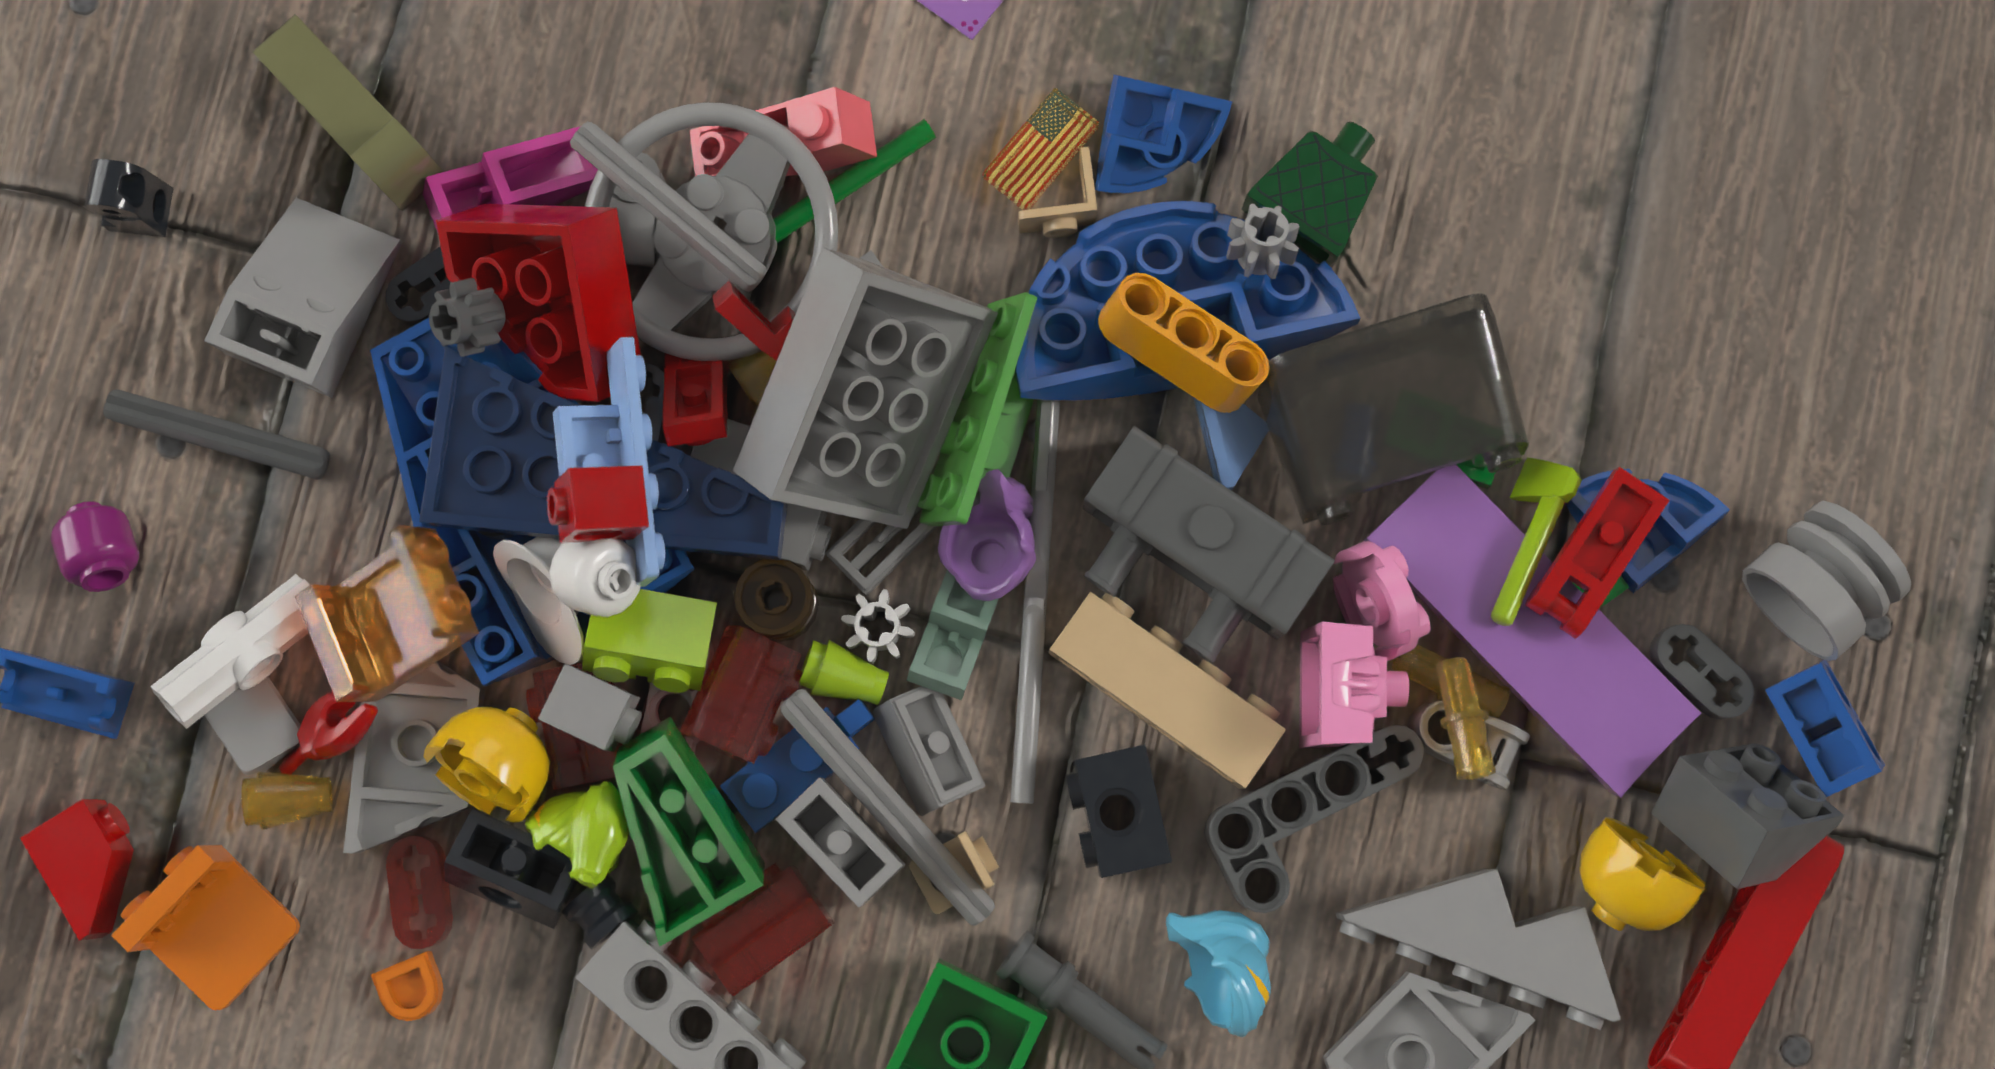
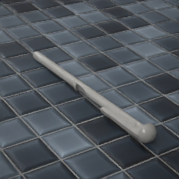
[1010,399,1060,804]

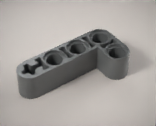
[1204,725,1424,913]

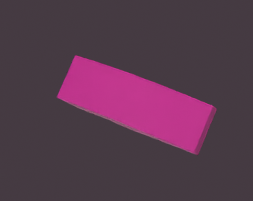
[423,126,598,232]

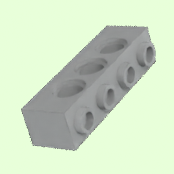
[575,919,807,1069]

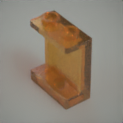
[295,525,479,702]

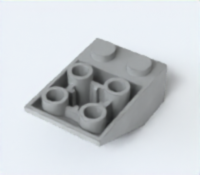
[204,198,402,398]

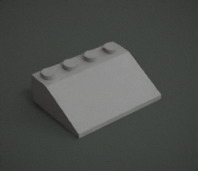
[733,247,998,529]

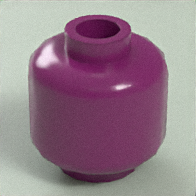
[51,501,139,592]

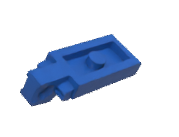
[720,699,875,833]

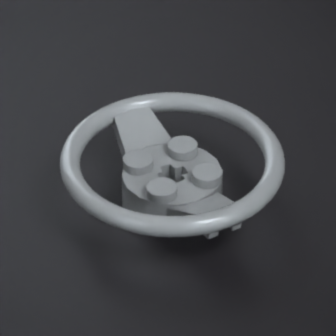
[585,102,838,361]

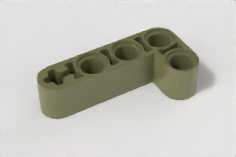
[252,14,444,211]

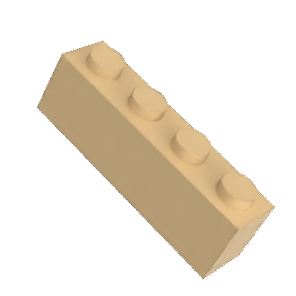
[1048,591,1287,789]

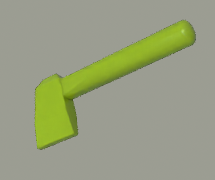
[1491,457,1582,626]

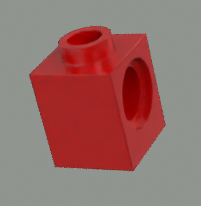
[547,465,649,543]

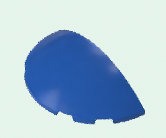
[1015,201,1361,400]

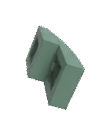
[906,570,999,701]

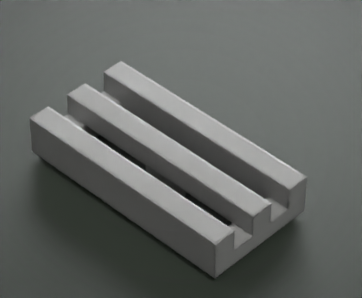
[825,504,938,596]

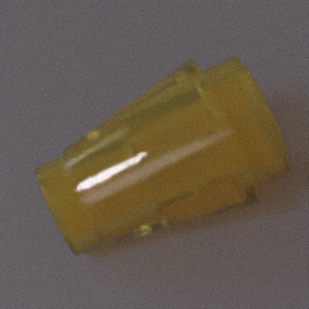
[241,771,333,831]

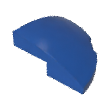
[1095,75,1232,193]
[1565,469,1730,594]

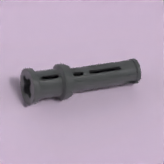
[996,931,1168,1069]

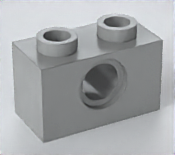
[776,777,906,908]

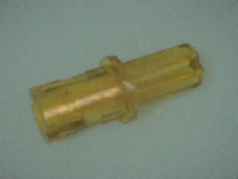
[1391,644,1510,719]
[1436,657,1496,780]

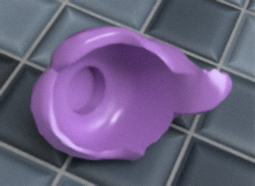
[938,469,1036,601]

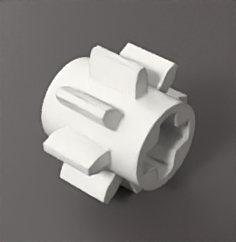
[841,589,915,664]

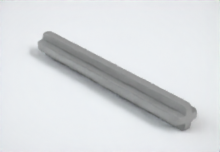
[780,689,995,926]

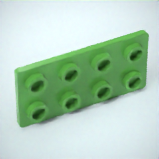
[918,292,1037,526]

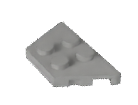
[343,625,485,854]
[1323,971,1536,1069]

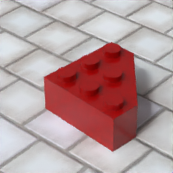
[436,204,641,402]

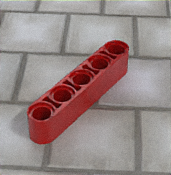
[1647,836,1844,1069]

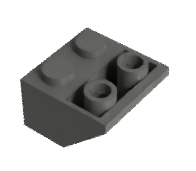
[1651,743,1844,889]

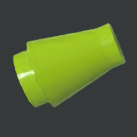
[798,639,889,705]

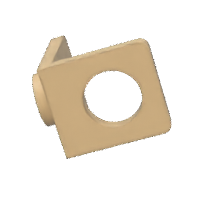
[1018,147,1097,238]
[909,831,999,914]

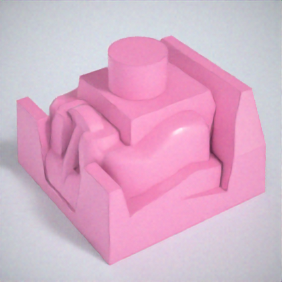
[1299,622,1409,748]

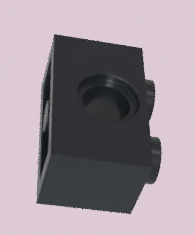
[1065,744,1172,878]
[444,809,578,929]

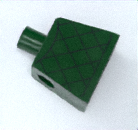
[1241,122,1378,268]

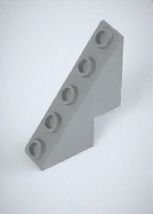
[1336,868,1621,1030]

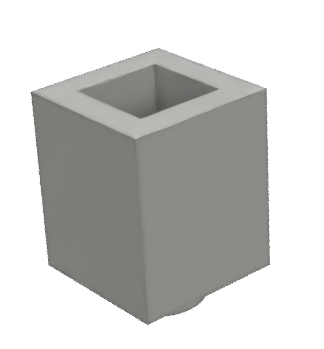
[538,664,642,752]

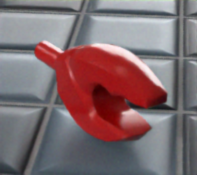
[279,689,378,776]

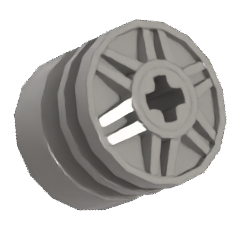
[1742,501,1912,661]

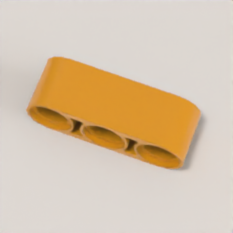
[1098,273,1270,413]

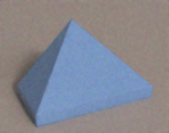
[1193,397,1271,491]

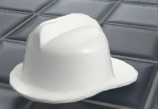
[493,537,584,665]

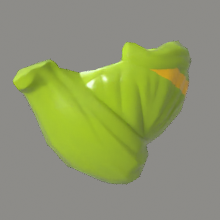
[525,781,629,889]

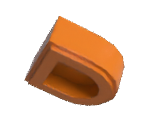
[371,951,444,1021]

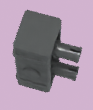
[1083,426,1335,664]

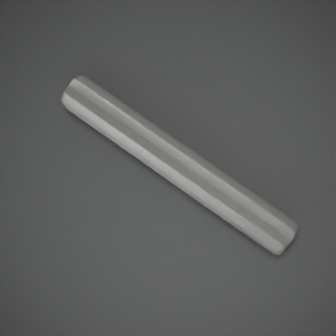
[570,121,767,292]

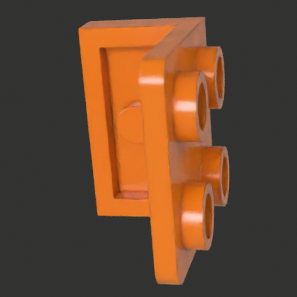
[111,845,300,1010]

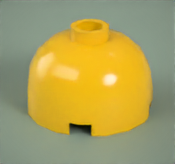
[423,707,550,823]
[1579,817,1705,931]

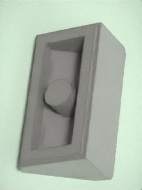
[205,677,300,775]
[873,686,985,816]

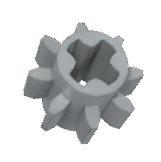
[1226,204,1299,279]

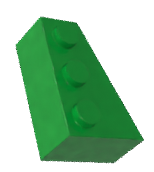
[613,717,765,947]

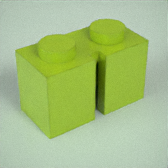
[582,589,717,693]

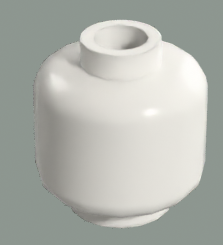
[550,539,641,617]

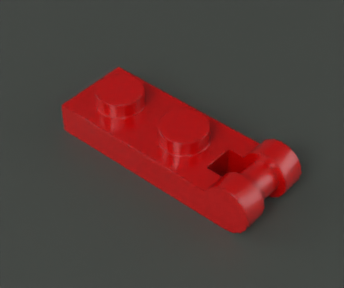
[663,353,729,447]
[1525,467,1670,639]

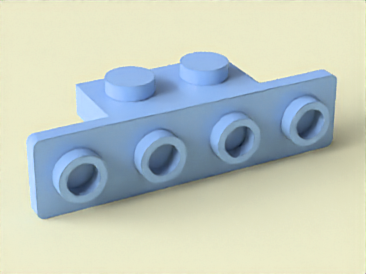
[553,337,665,587]

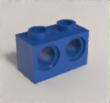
[1765,660,1885,797]

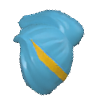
[1166,910,1271,1038]

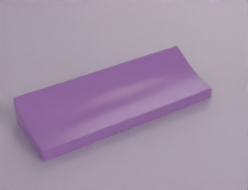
[1363,458,1701,798]

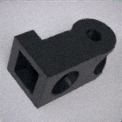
[84,159,173,237]

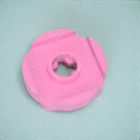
[1333,541,1430,661]

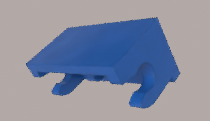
[0,648,135,739]

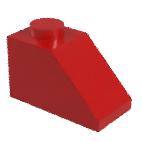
[20,799,134,941]

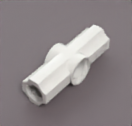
[151,574,330,729]

